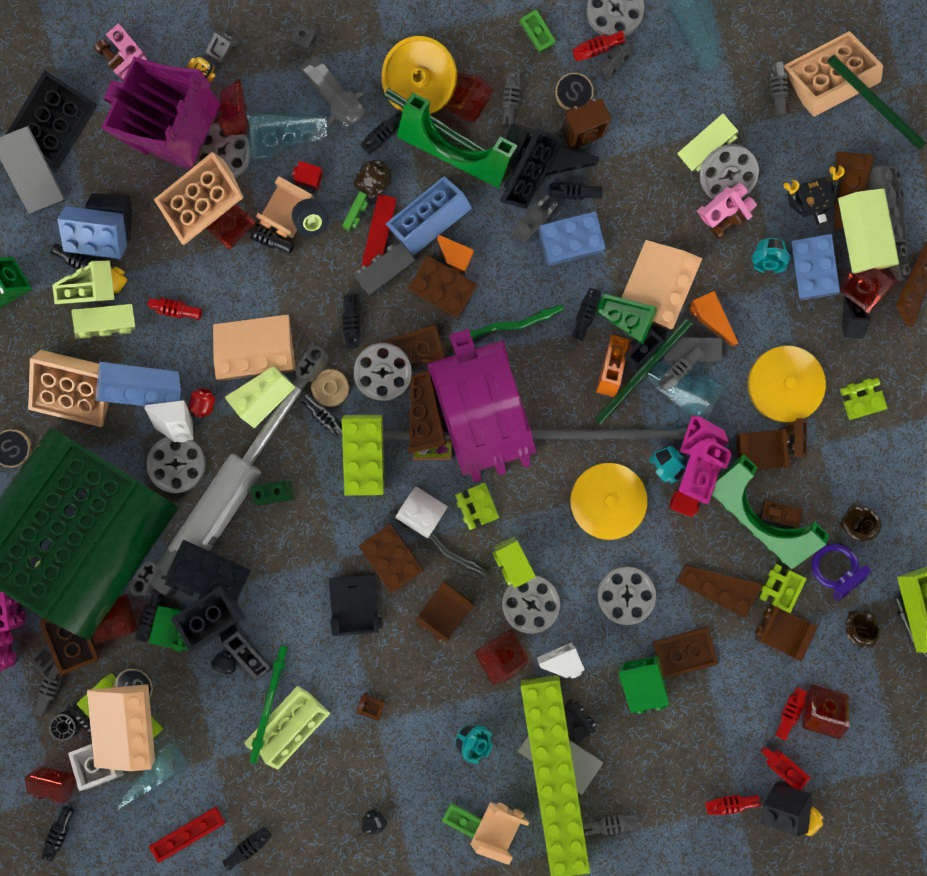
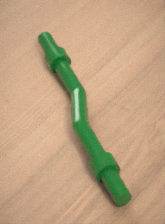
[469,304,564,342]
[249,645,288,764]

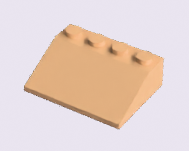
[783,31,883,117]
[154,152,243,245]
[621,240,702,332]
[213,314,296,381]
[28,350,109,427]
[87,685,155,771]

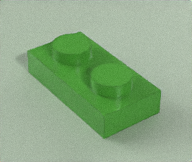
[520,10,556,54]
[342,191,369,232]
[442,802,482,838]

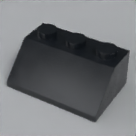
[170,586,246,652]

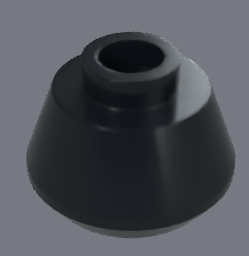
[210,650,236,674]
[362,810,387,835]

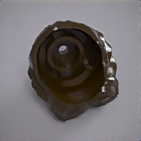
[353,160,391,199]
[840,505,882,542]
[845,611,880,648]

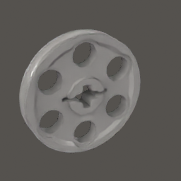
[587,0,644,37]
[195,123,251,178]
[700,144,759,200]
[354,343,411,401]
[147,437,206,493]
[597,566,656,625]
[502,575,560,634]

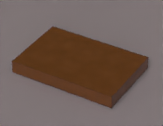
[652,626,718,679]

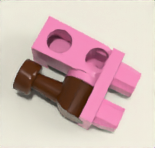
[94,23,147,80]
[697,183,757,240]

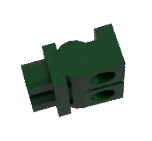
[251,480,294,506]

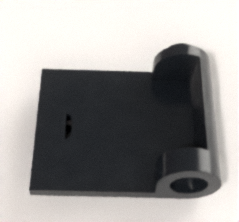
[328,574,383,637]

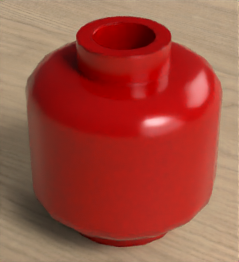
[188,388,216,418]

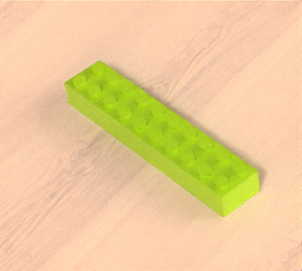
[521,675,590,876]

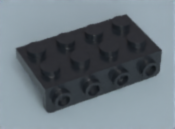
[161,540,251,602]

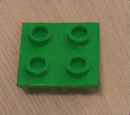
[149,606,188,652]

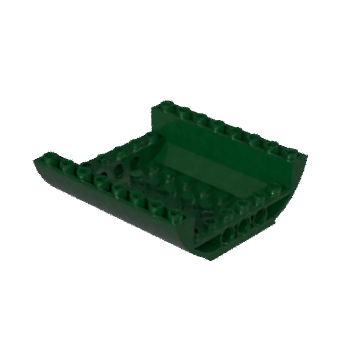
[0,427,179,640]

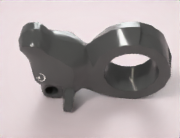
[299,56,365,127]

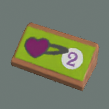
[413,441,452,460]

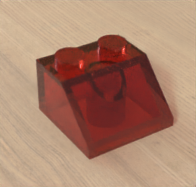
[443,72,494,123]
[218,79,248,136]
[206,204,256,250]
[839,268,899,313]
[92,593,137,644]
[474,629,530,685]
[802,684,850,740]
[25,766,76,804]

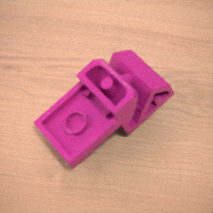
[679,416,731,504]
[0,591,26,672]

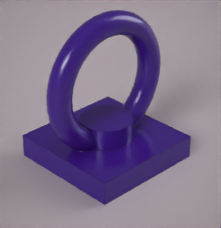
[811,543,871,602]

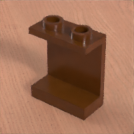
[735,429,791,470]
[416,581,474,643]
[755,604,818,662]

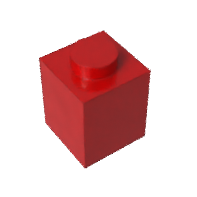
[292,161,323,190]
[668,491,700,517]

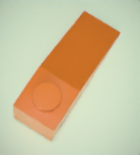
[689,291,738,347]
[596,334,630,397]

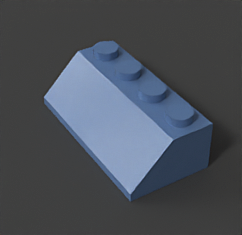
[386,176,472,256]
[95,362,181,406]

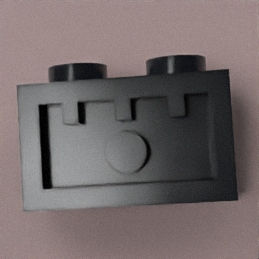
[564,698,597,744]

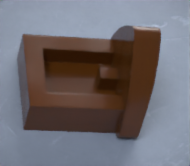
[356,692,385,721]

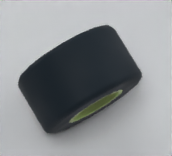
[292,198,329,237]

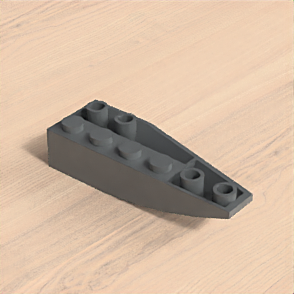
[866,166,910,281]

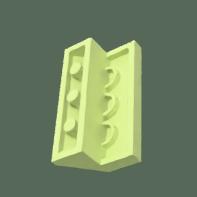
[838,189,899,273]
[244,686,330,770]

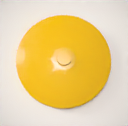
[381,36,457,114]
[748,346,826,422]
[570,463,647,540]

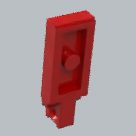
[760,745,811,790]

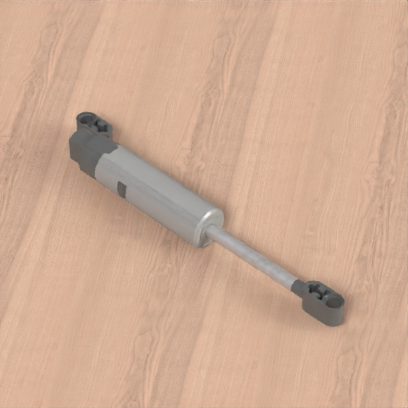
[130,346,329,595]

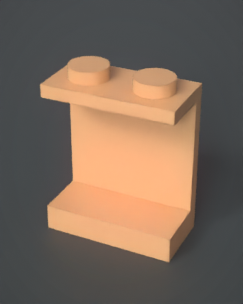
[256,176,314,238]
[470,802,529,865]

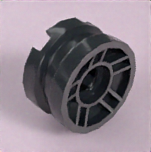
[49,711,80,741]

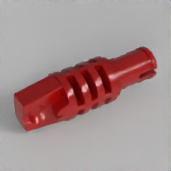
[572,30,626,61]
[147,297,202,320]
[775,687,807,741]
[705,794,761,815]

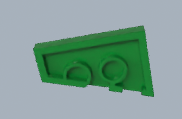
[597,294,657,344]

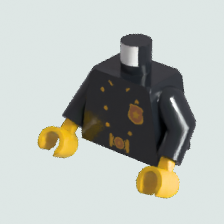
[784,165,845,225]

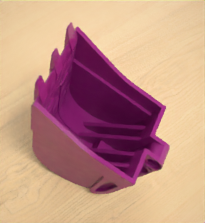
[102,57,221,169]
[427,329,536,483]

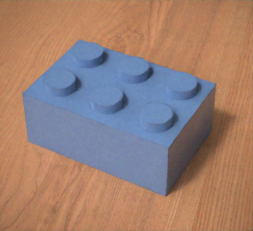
[57,206,127,259]
[539,211,606,266]
[792,234,840,300]

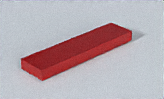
[361,194,397,267]
[149,806,226,863]

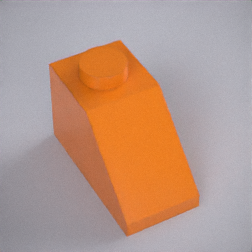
[437,235,474,274]

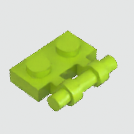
[840,378,887,420]
[455,483,499,530]
[759,564,807,613]

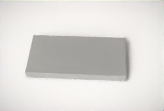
[0,126,65,213]
[518,736,603,795]

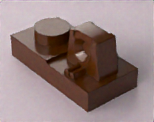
[785,418,807,457]
[760,500,803,528]

